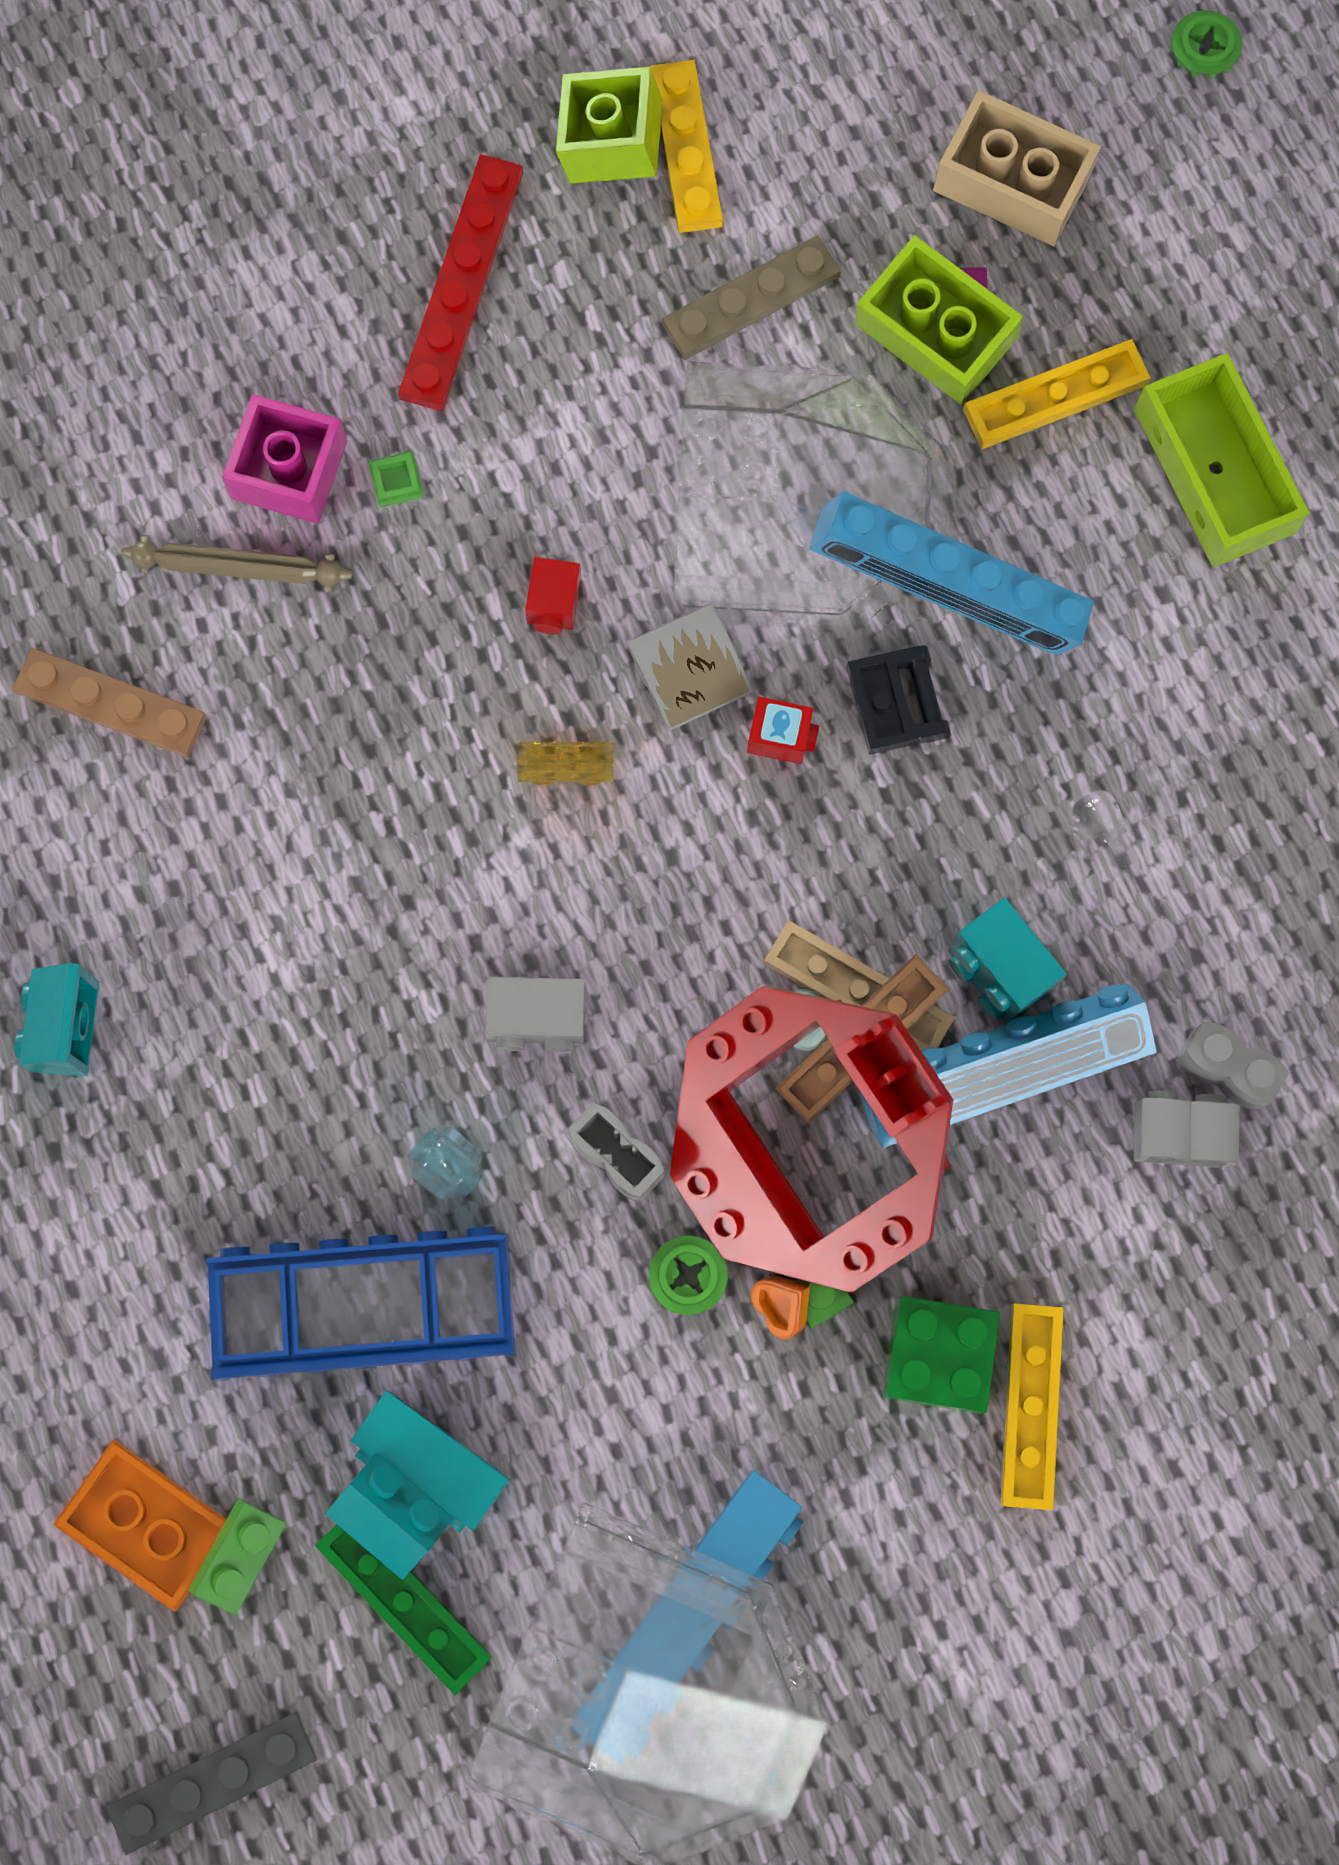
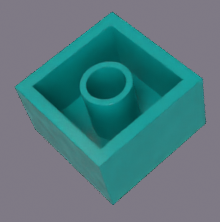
[948,897,1066,1025]

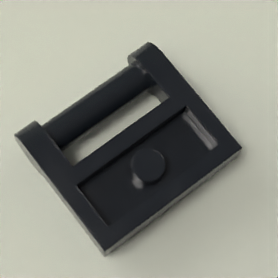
[846,645,951,755]

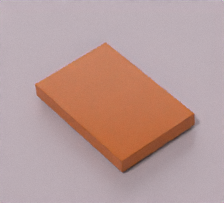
[53,1439,227,1612]

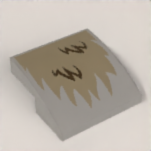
[626,603,753,731]

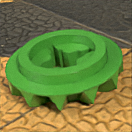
[1170,10,1242,79]
[649,1236,728,1316]

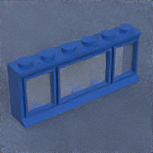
[206,1226,516,1381]

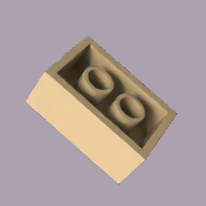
[933,90,1101,247]

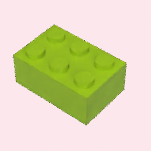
[855,235,1024,406]

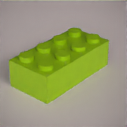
[1134,352,1310,568]

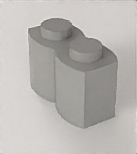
[1175,1022,1289,1110]
[1133,1090,1240,1168]
[568,1103,664,1202]

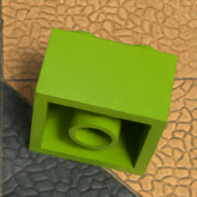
[556,66,663,184]

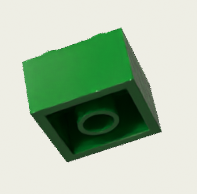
[882,1296,1000,1414]

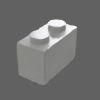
[485,977,585,1052]

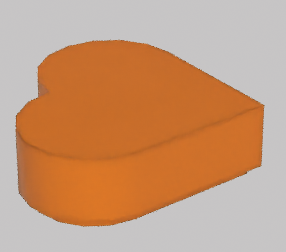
[750,1275,810,1340]

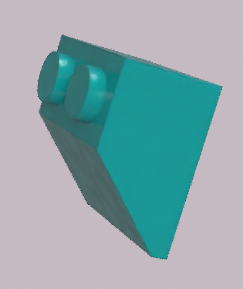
[14,963,100,1076]

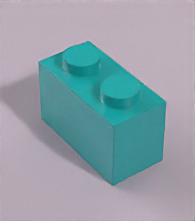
[325,1453,454,1580]

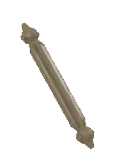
[121,535,353,592]

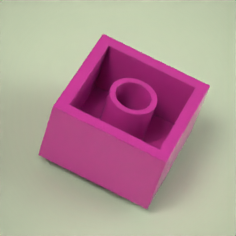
[222,394,347,524]

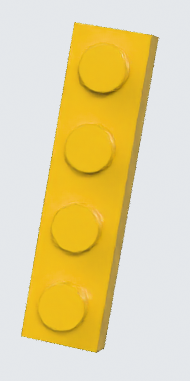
[651,60,723,233]
[963,339,1151,450]
[1000,1303,1064,1511]

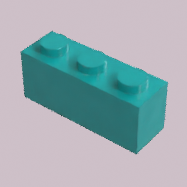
[350,1391,511,1533]

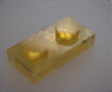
[517,742,614,785]

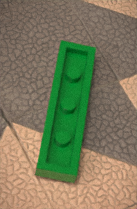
[315,1524,493,1696]

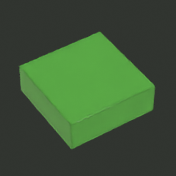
[368,451,424,508]

